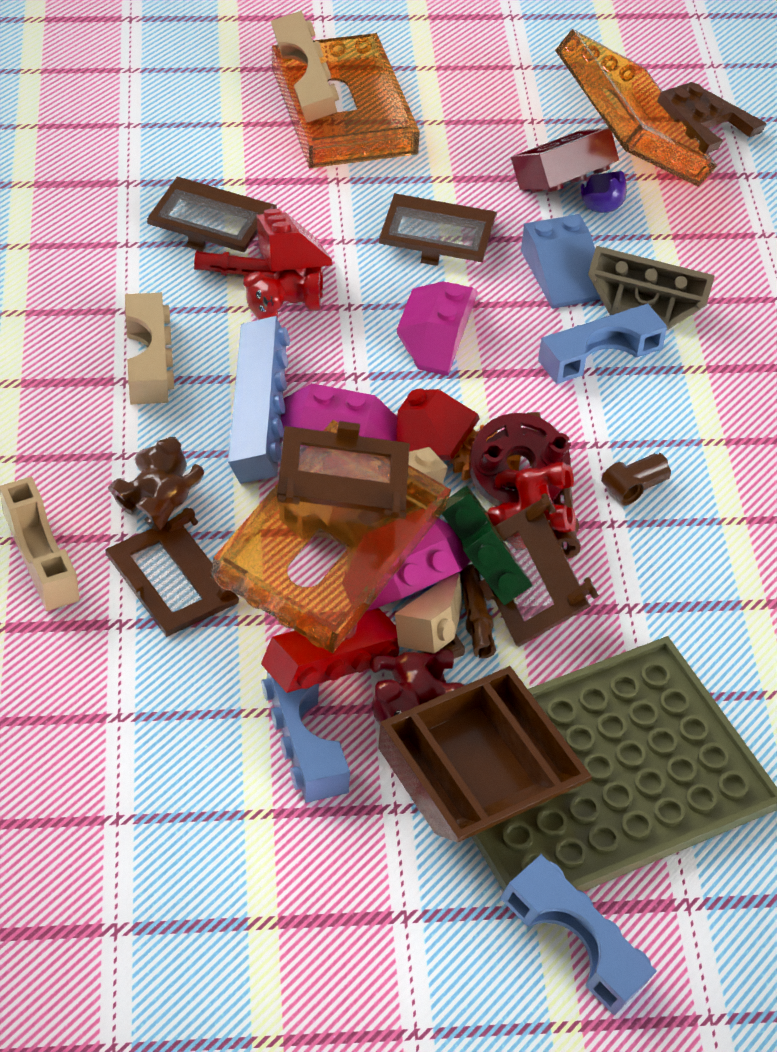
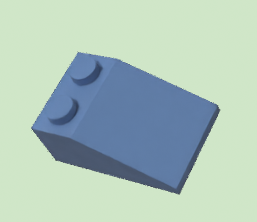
[521,214,601,309]

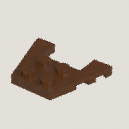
[657,82,767,154]

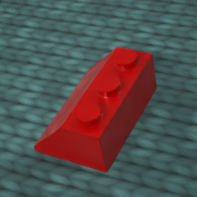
[256,209,332,271]

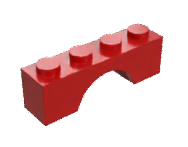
[261,608,400,693]

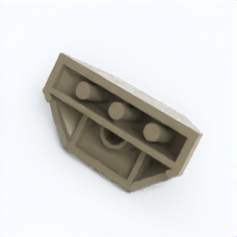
[588,245,715,330]

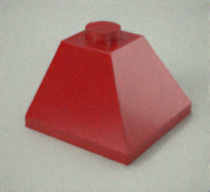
[396,388,480,461]

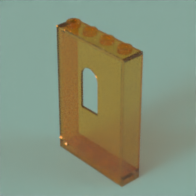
[555,28,717,187]
[272,33,420,169]
[210,420,451,654]

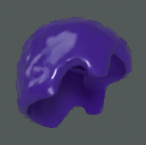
[581,170,627,213]

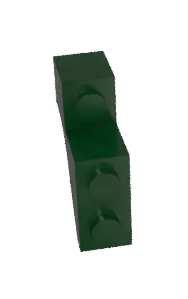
[439,485,533,605]

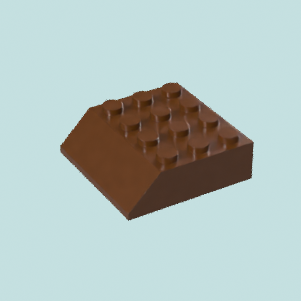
[378,666,592,843]

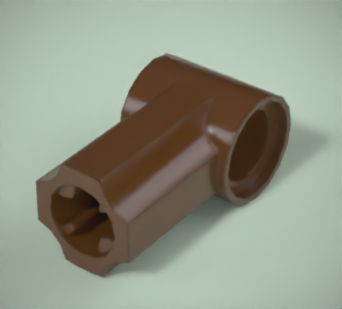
[601,453,671,506]

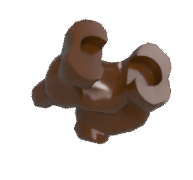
[108,437,204,532]

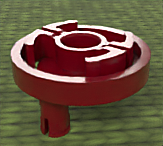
[469,413,571,506]

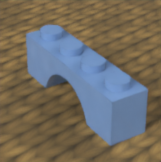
[538,303,667,384]
[261,672,350,803]
[500,854,657,1015]

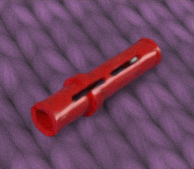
[194,250,276,276]

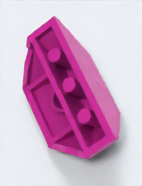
[397,281,478,376]
[281,383,397,457]
[341,509,471,614]

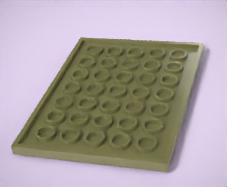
[471,636,777,892]

